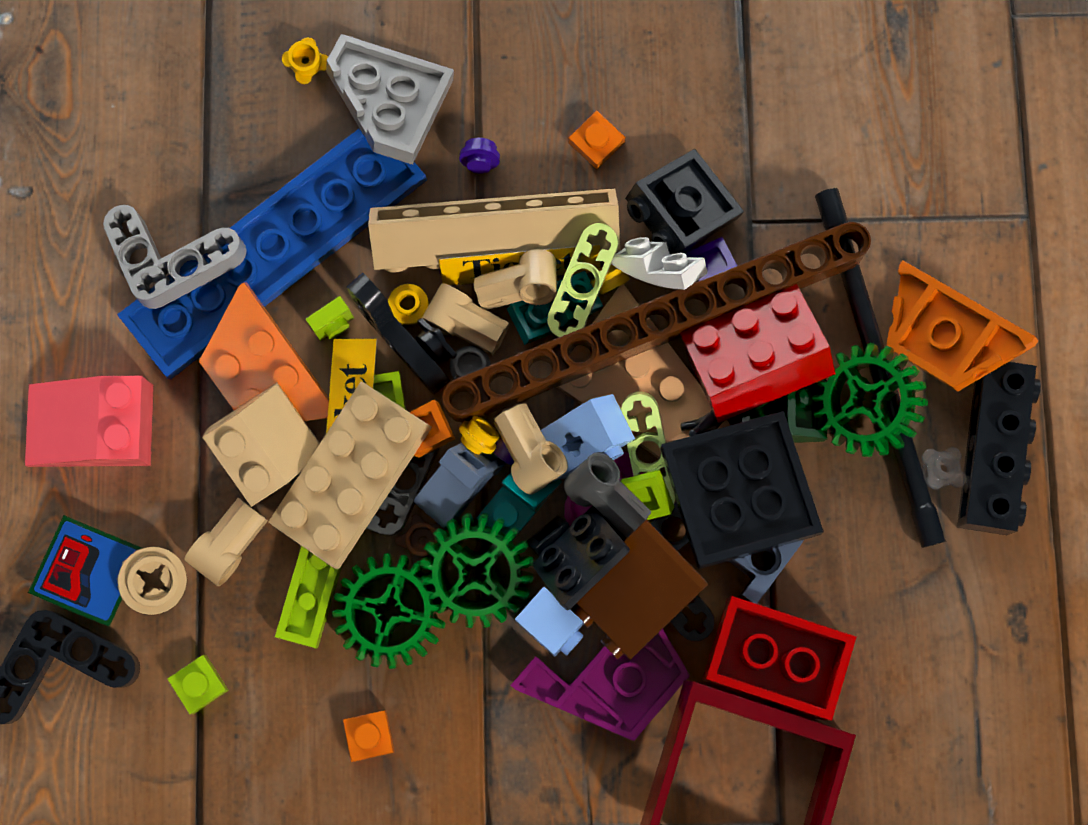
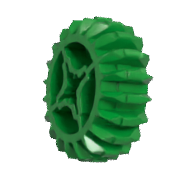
[812,343,928,457]
[419,513,534,628]
[332,553,448,669]

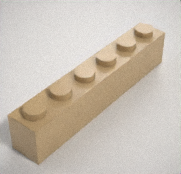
[368,188,621,272]

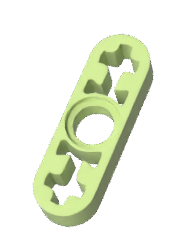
[547,223,618,337]
[621,391,676,504]

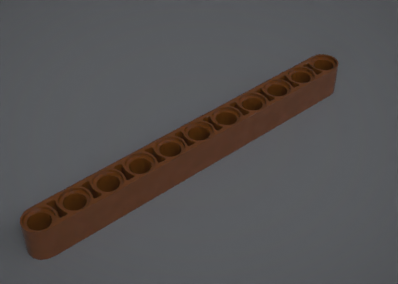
[442,222,871,423]

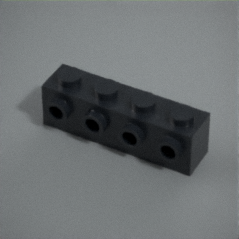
[957,362,1041,536]

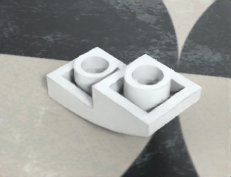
[612,237,708,290]

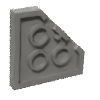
[326,34,454,165]

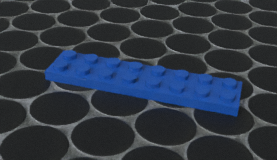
[117,128,427,380]

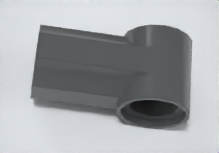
[564,452,651,538]

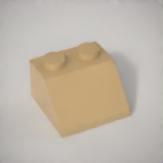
[202,382,320,507]

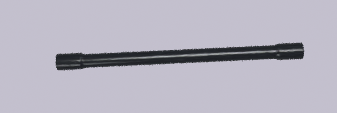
[815,188,946,548]

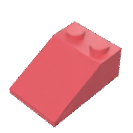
[25,376,153,467]

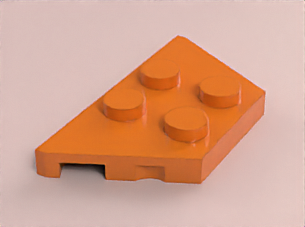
[886,260,1038,392]
[199,282,329,421]

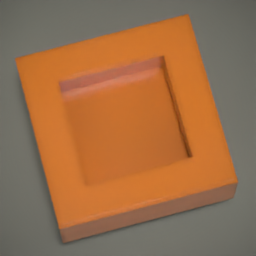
[568,110,626,170]
[410,399,455,458]
[343,710,395,762]

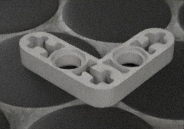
[103,205,247,309]

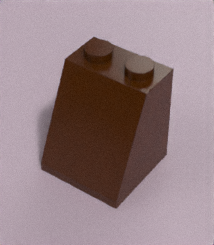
[570,519,708,660]

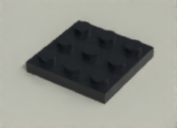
[660,411,824,569]

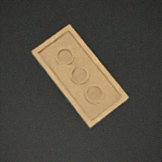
[268,381,432,569]

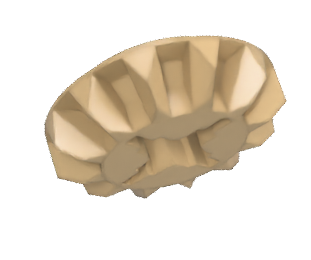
[117,546,187,615]

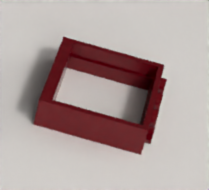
[640,680,856,825]

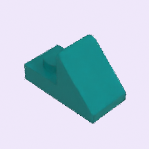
[476,473,562,542]

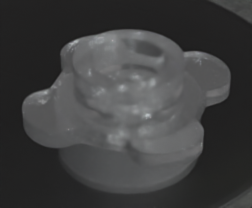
[922,447,966,490]

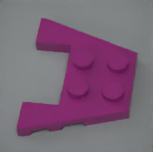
[510,629,690,741]

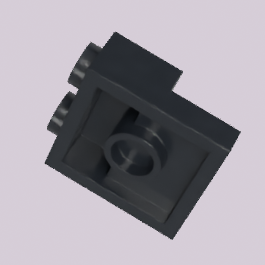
[625,149,744,255]

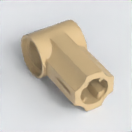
[474,249,557,310]
[422,283,509,356]
[494,403,568,495]
[184,498,268,587]

